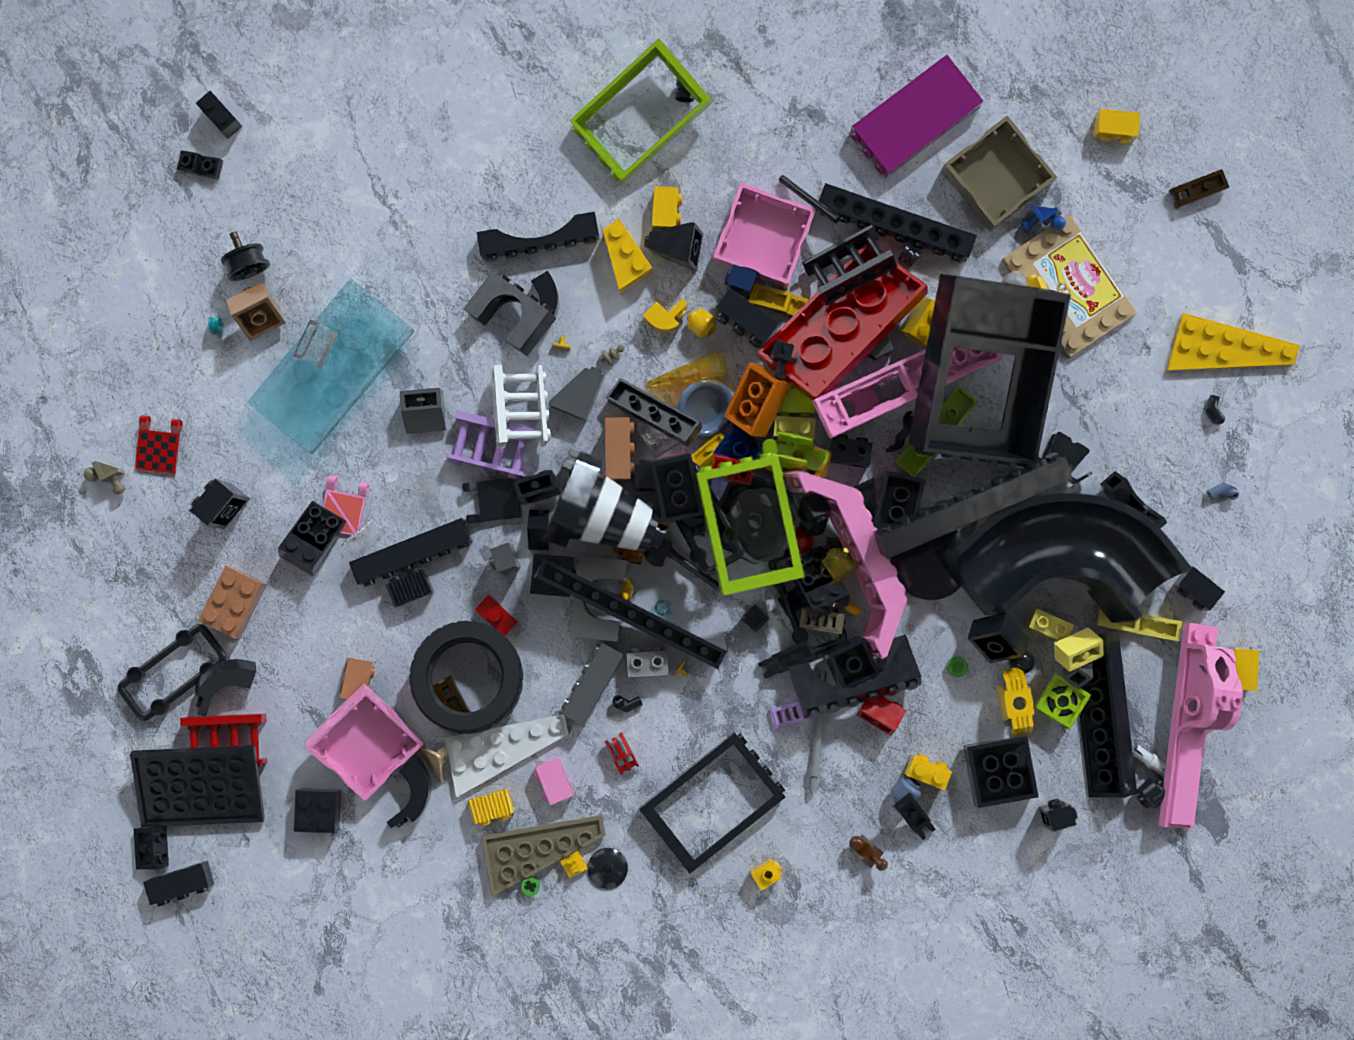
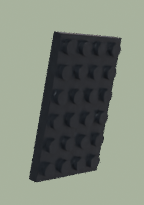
[130,745,265,827]

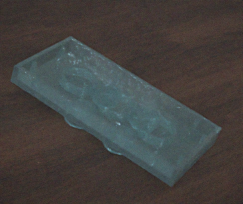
[247,278,415,454]

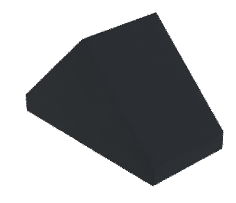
[527,510,549,550]

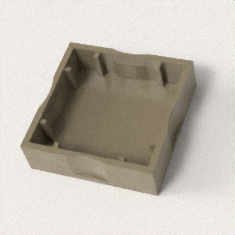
[941,115,1057,232]

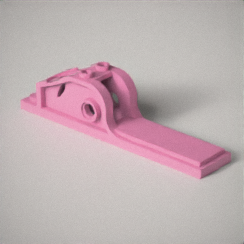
[812,347,1003,438]
[1159,622,1243,829]

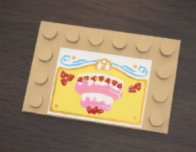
[1002,214,1137,358]

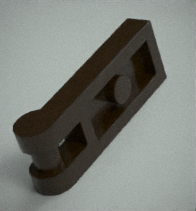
[1169,169,1230,209]
[433,675,471,735]

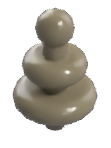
[600,345,624,365]

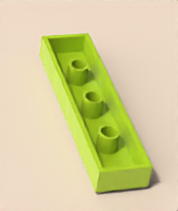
[893,386,978,477]

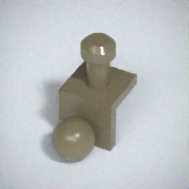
[83,461,125,495]

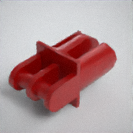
[604,732,639,775]

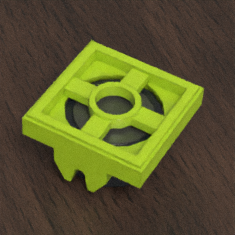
[1034,673,1091,730]

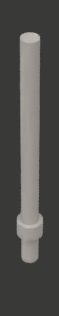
[808,670,827,793]

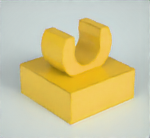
[560,850,588,879]

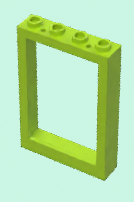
[569,38,713,183]
[695,452,804,595]

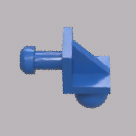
[1021,205,1066,232]

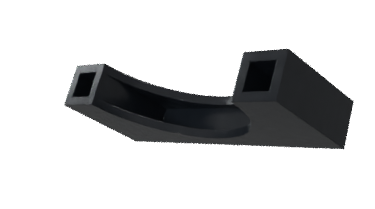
[789,634,922,719]

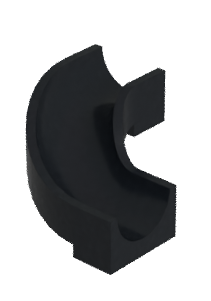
[935,493,1192,623]

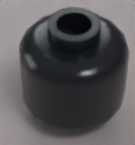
[1136,778,1165,809]

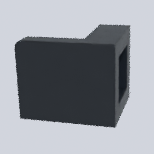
[740,604,770,633]

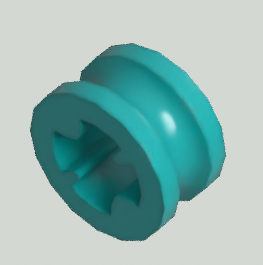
[208,315,223,335]

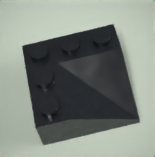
[963,736,1039,808]

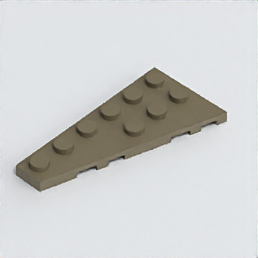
[481,815,606,897]

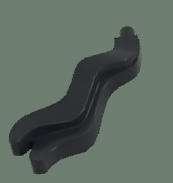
[885,411,914,453]

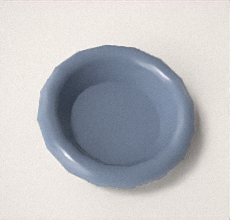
[677,379,732,438]

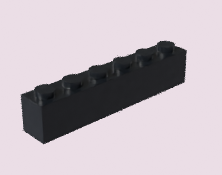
[349,518,473,587]

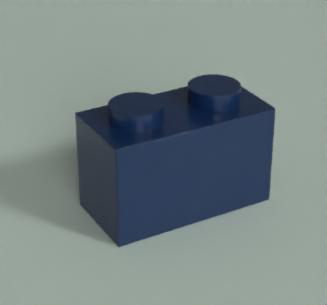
[724,265,757,299]

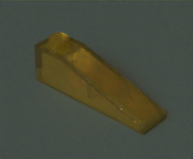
[646,352,727,389]

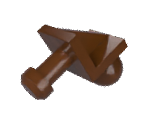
[849,835,888,871]

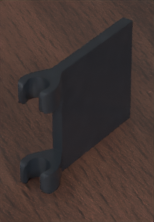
[462,478,521,524]

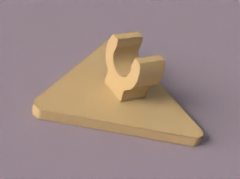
[418,746,449,782]

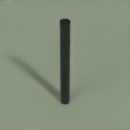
[779,175,840,224]

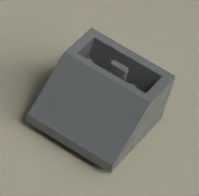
[399,388,446,434]

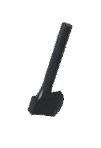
[644,538,719,590]

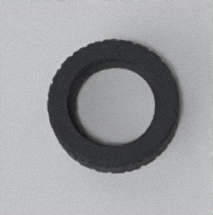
[409,621,524,734]

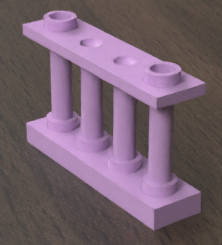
[445,410,536,480]

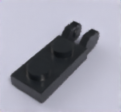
[758,639,817,679]
[893,793,936,840]

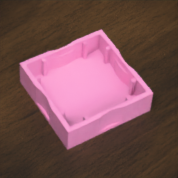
[713,182,816,289]
[305,683,424,801]

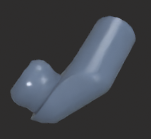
[1207,483,1239,500]

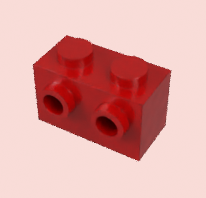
[856,696,906,736]

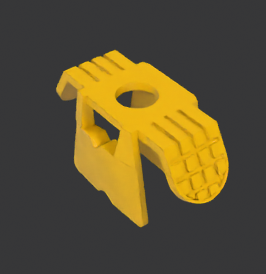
[997,668,1034,737]

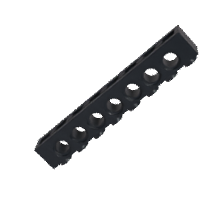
[819,183,977,262]

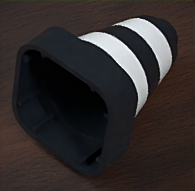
[543,451,668,552]

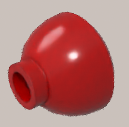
[788,526,814,553]

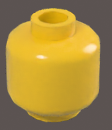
[687,308,717,338]

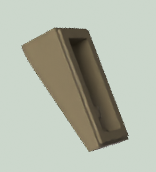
[799,608,845,634]

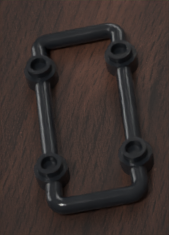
[675,463,744,575]
[768,548,847,655]
[117,624,227,721]

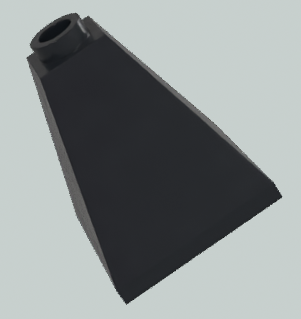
[644,222,704,272]

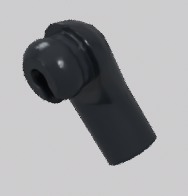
[1205,395,1225,425]
[612,695,643,713]

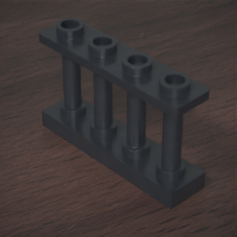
[802,225,897,306]

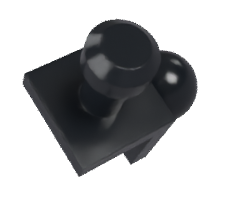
[770,339,797,380]

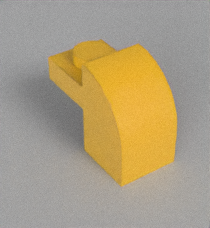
[642,298,688,333]

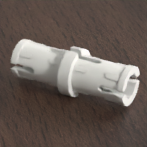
[1132,744,1166,778]

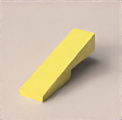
[1097,609,1182,642]

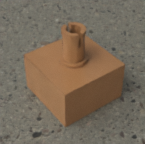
[226,282,286,341]

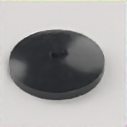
[890,529,961,600]

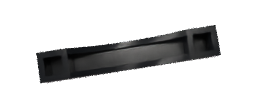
[476,211,600,261]

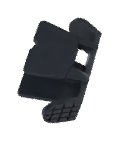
[1038,432,1093,485]

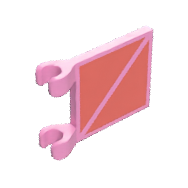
[323,476,370,536]

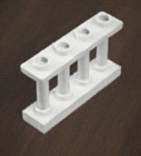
[491,365,551,448]

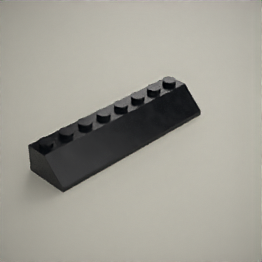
[1079,631,1137,798]

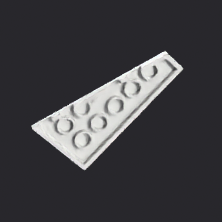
[445,714,569,797]

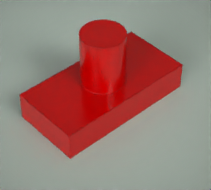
[475,595,518,636]

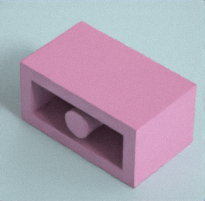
[534,757,574,805]

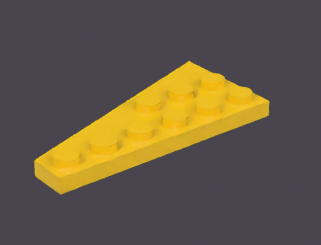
[1166,313,1300,371]

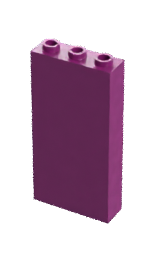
[850,55,984,178]

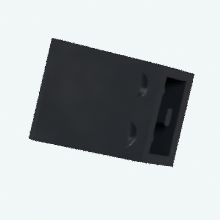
[278,501,346,576]
[786,546,850,621]

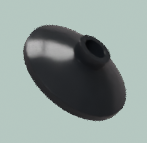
[587,848,628,889]

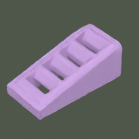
[769,701,813,729]

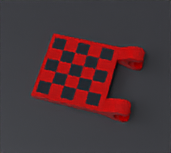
[135,415,183,474]

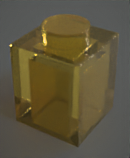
[822,547,859,581]

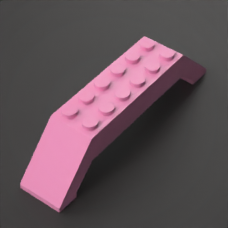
[784,472,907,659]

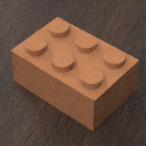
[605,417,635,482]
[198,566,267,639]

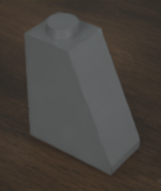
[548,367,605,422]

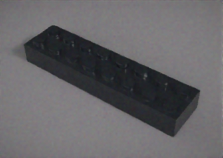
[606,378,703,447]

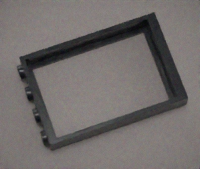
[639,732,786,874]

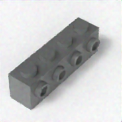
[561,643,624,726]

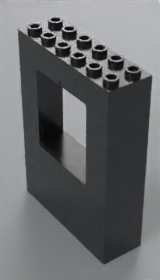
[908,273,1071,467]

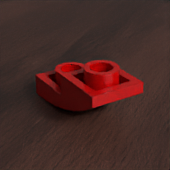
[711,454,754,485]

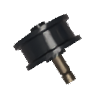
[220,231,270,281]

